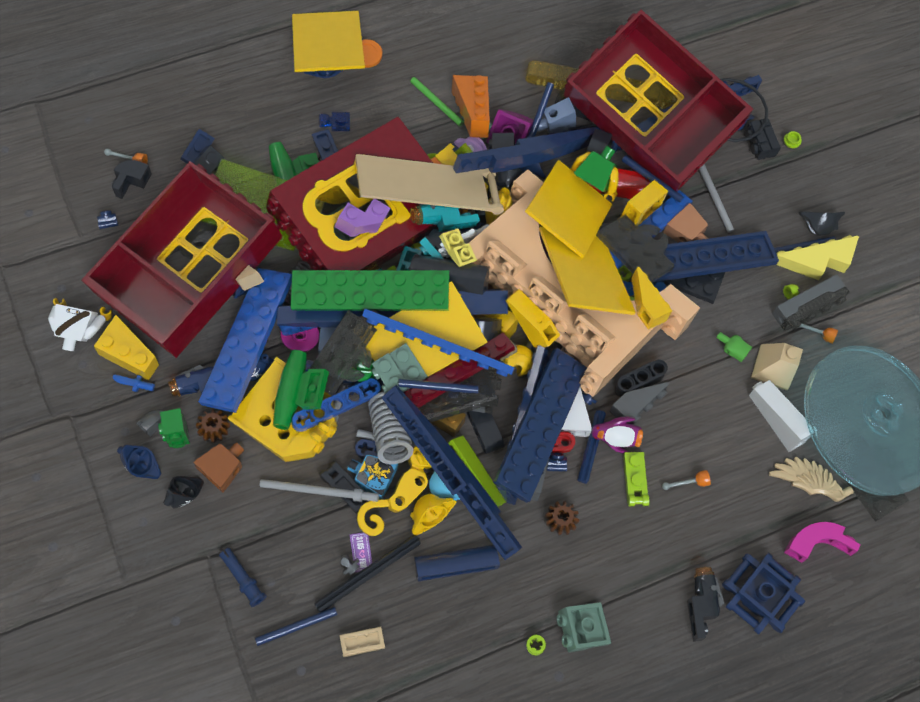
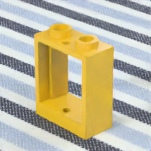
[617,180,668,233]

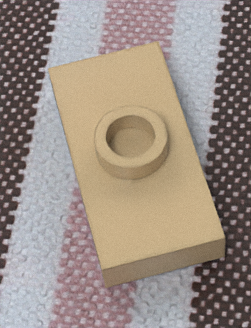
[340,627,385,657]

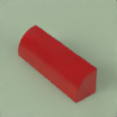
[585,168,651,199]

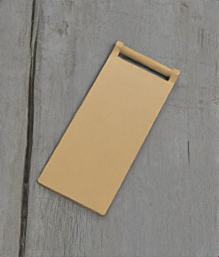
[355,154,504,215]

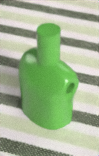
[716,332,752,362]

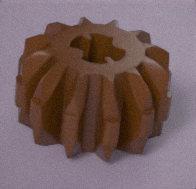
[196,408,231,443]
[545,501,579,535]

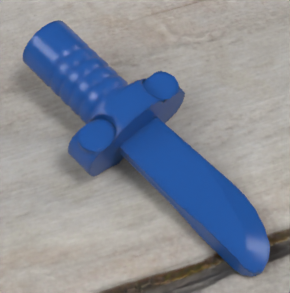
[113,375,155,392]

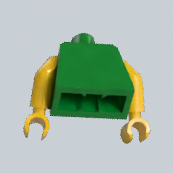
[570,145,618,202]

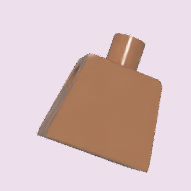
[663,203,709,243]

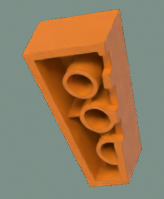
[452,75,490,138]

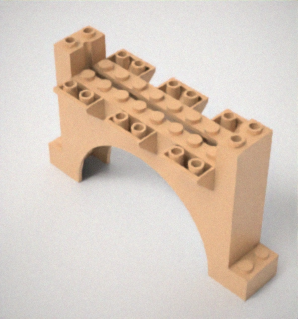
[469,170,700,397]

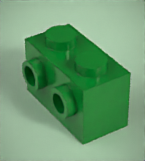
[158,408,190,448]

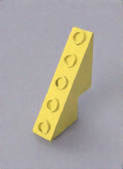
[776,235,859,281]

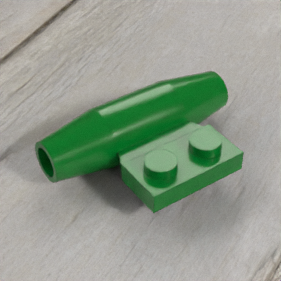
[269,142,319,186]
[273,350,329,430]

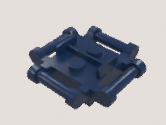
[722,552,805,635]

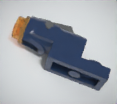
[168,365,214,397]

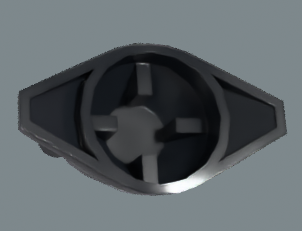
[799,211,845,236]
[163,476,204,509]

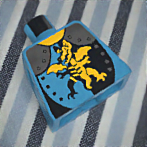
[347,455,398,500]

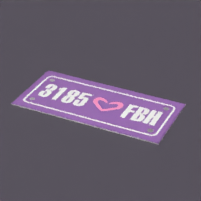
[350,533,372,572]

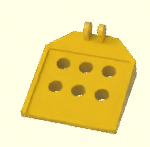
[228,357,337,462]

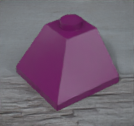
[486,109,533,143]

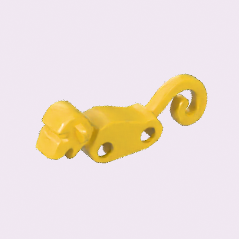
[357,446,431,536]

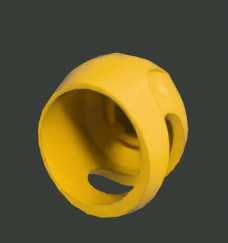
[502,345,533,377]

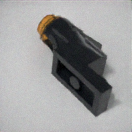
[687,567,724,642]

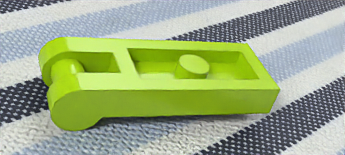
[623,452,649,507]

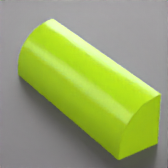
[448,436,506,508]

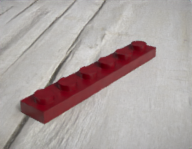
[403,333,515,408]

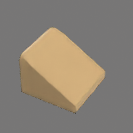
[235,265,264,291]

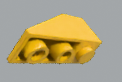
[631,267,672,330]
[505,289,560,348]

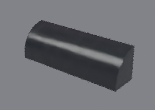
[409,254,490,295]

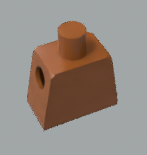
[193,443,244,493]

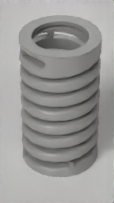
[368,392,414,464]

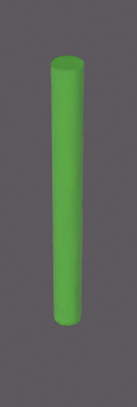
[410,77,464,126]

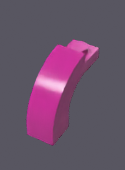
[784,522,861,563]

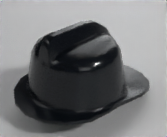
[495,168,522,189]

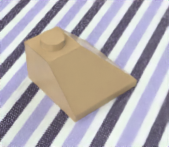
[751,343,803,391]

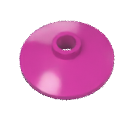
[281,328,319,352]

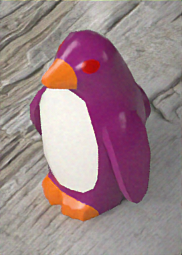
[591,417,643,453]

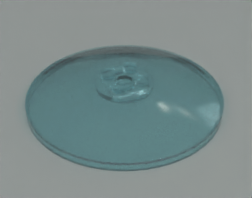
[804,346,920,496]

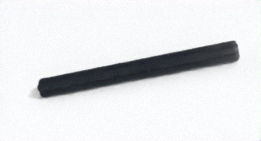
[314,535,421,612]

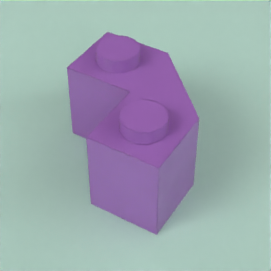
[334,199,391,237]

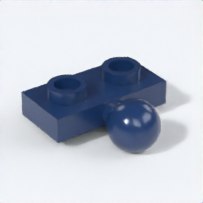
[180,129,215,164]

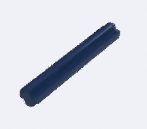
[578,410,606,484]

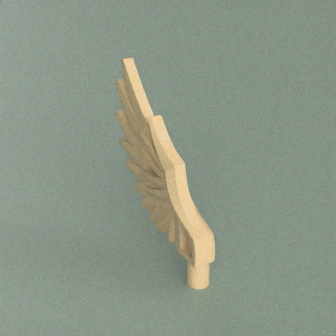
[769,457,854,502]

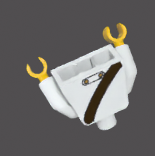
[48,298,112,351]

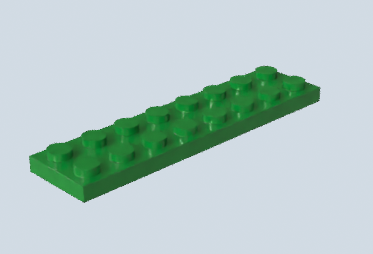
[291,270,450,311]

